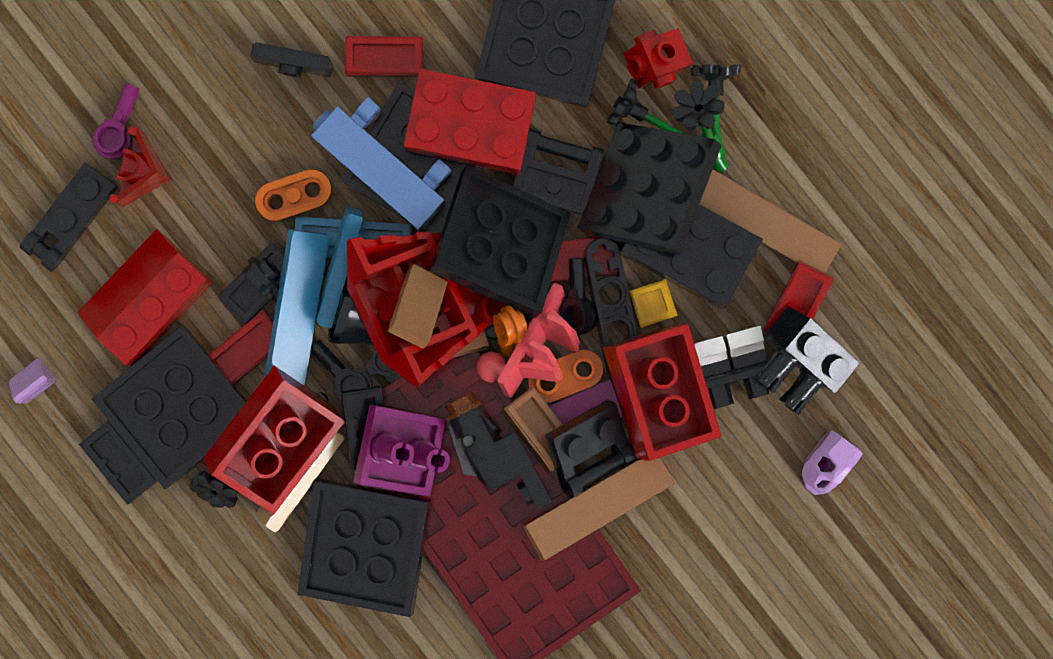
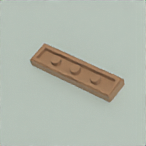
[700,170,842,273]
[523,458,676,561]

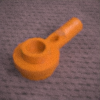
[493,305,527,362]

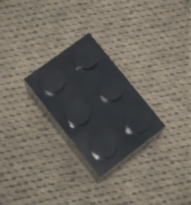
[621,204,763,310]

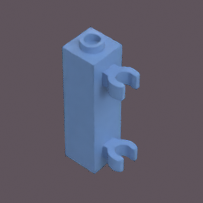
[311,97,452,232]

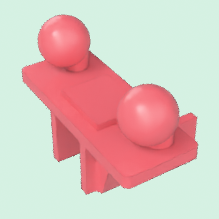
[476,283,580,398]

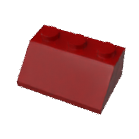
[77,229,214,366]

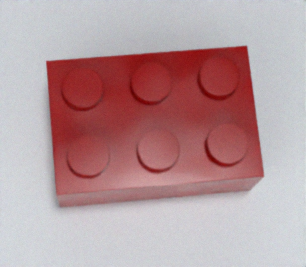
[404,68,536,175]
[603,324,722,461]
[203,365,345,515]

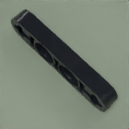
[583,238,638,382]

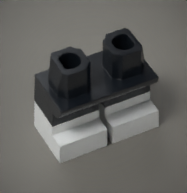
[694,325,769,409]

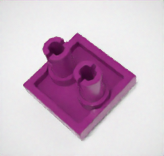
[353,404,450,496]

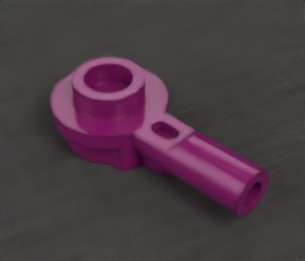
[92,84,139,160]

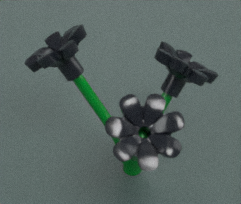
[607,64,742,173]

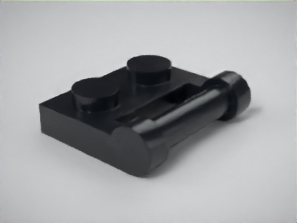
[514,128,605,215]
[545,400,636,499]

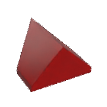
[109,126,171,207]

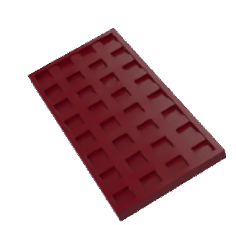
[341,352,641,659]

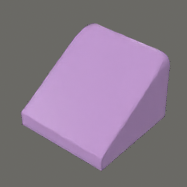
[9,359,56,404]

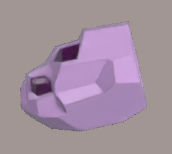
[802,430,863,495]

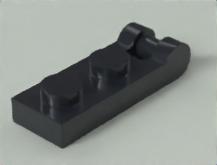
[19,162,118,272]

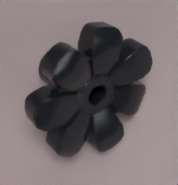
[189,471,238,508]

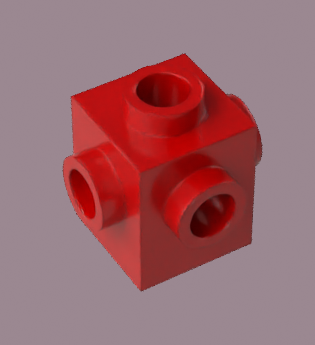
[623,28,694,89]

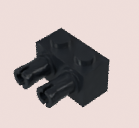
[754,306,859,415]

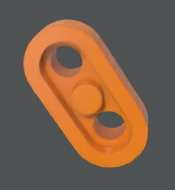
[255,170,332,222]
[528,350,603,403]

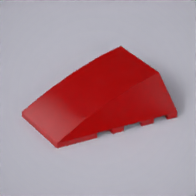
[347,231,507,387]

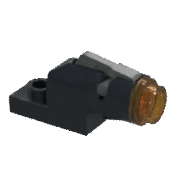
[445,392,552,510]

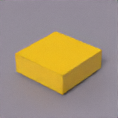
[629,279,678,328]

